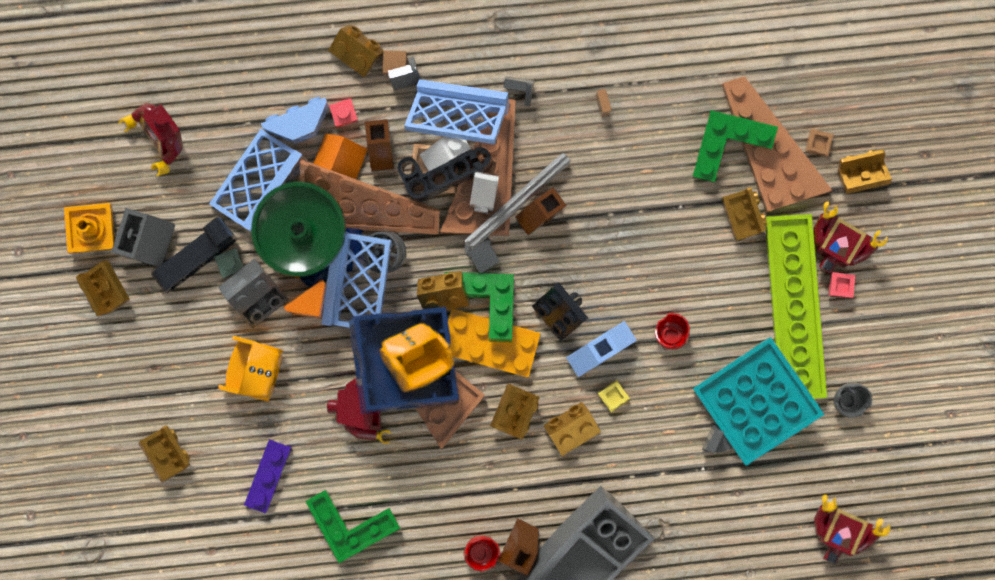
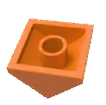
[313,133,368,179]
[284,280,327,319]

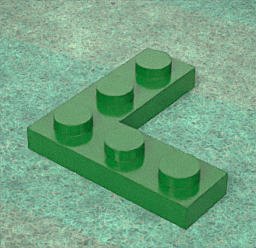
[692,110,778,183]
[445,272,514,342]
[305,489,401,563]

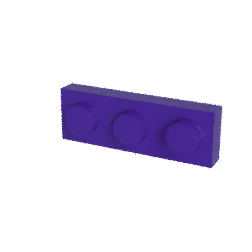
[244,439,292,514]

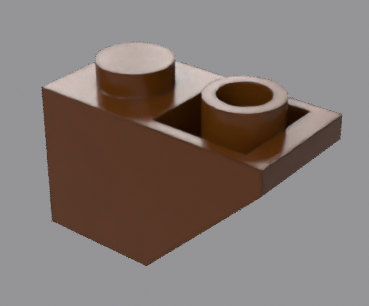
[365,119,394,172]
[515,187,567,236]
[498,518,539,575]

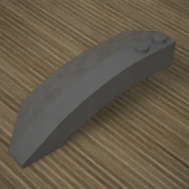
[517,486,654,580]

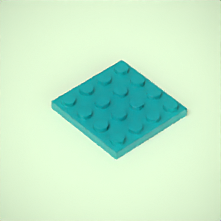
[693,336,825,466]

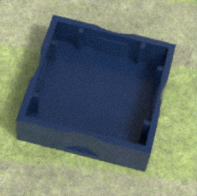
[349,307,459,414]

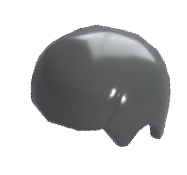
[834,383,872,418]

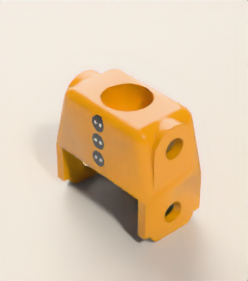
[379,324,454,392]
[218,336,283,402]

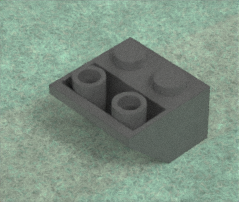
[112,208,176,267]
[218,258,289,328]

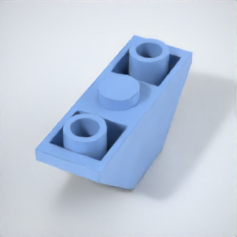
[261,97,329,144]
[566,321,637,377]

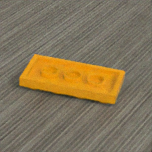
[448,309,541,378]

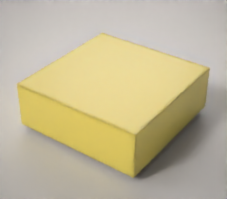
[597,380,630,412]

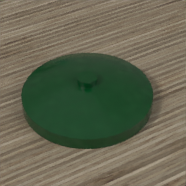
[251,182,346,277]

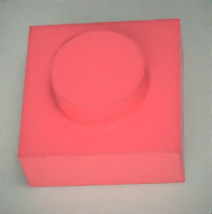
[329,98,358,128]
[828,272,855,298]

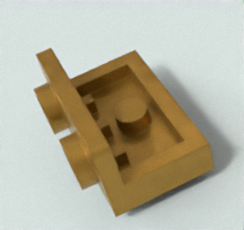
[328,25,384,77]
[837,149,892,194]
[721,187,767,241]
[76,260,130,316]
[417,271,469,310]
[490,383,540,440]
[544,402,601,456]
[138,425,190,483]

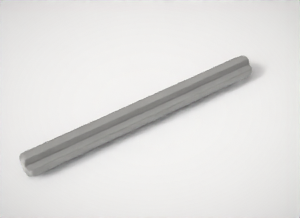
[465,153,570,249]

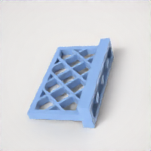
[404,79,509,144]
[209,129,308,232]
[322,232,392,328]

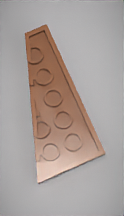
[722,76,832,213]
[440,99,515,236]
[300,160,440,234]
[375,310,485,450]

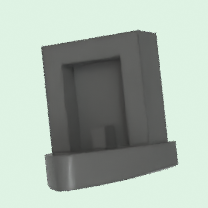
[388,56,421,91]
[503,76,534,107]
[464,237,500,273]
[702,425,731,453]

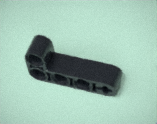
[397,147,493,202]
[151,217,237,293]

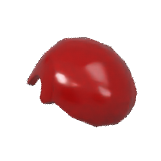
[655,313,690,350]
[463,535,501,572]

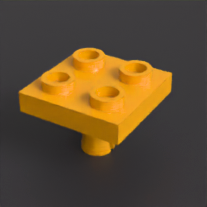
[64,203,115,254]

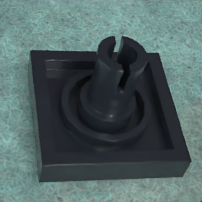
[532,282,588,341]

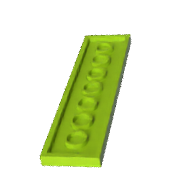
[765,214,827,399]

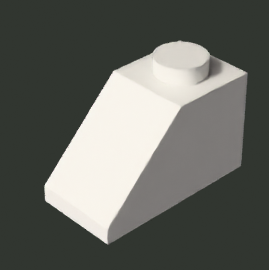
[420,129,471,171]
[470,172,499,214]

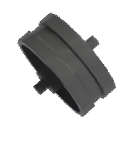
[362,232,407,273]

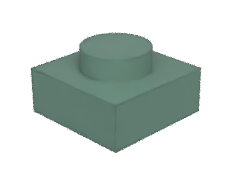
[214,248,244,279]

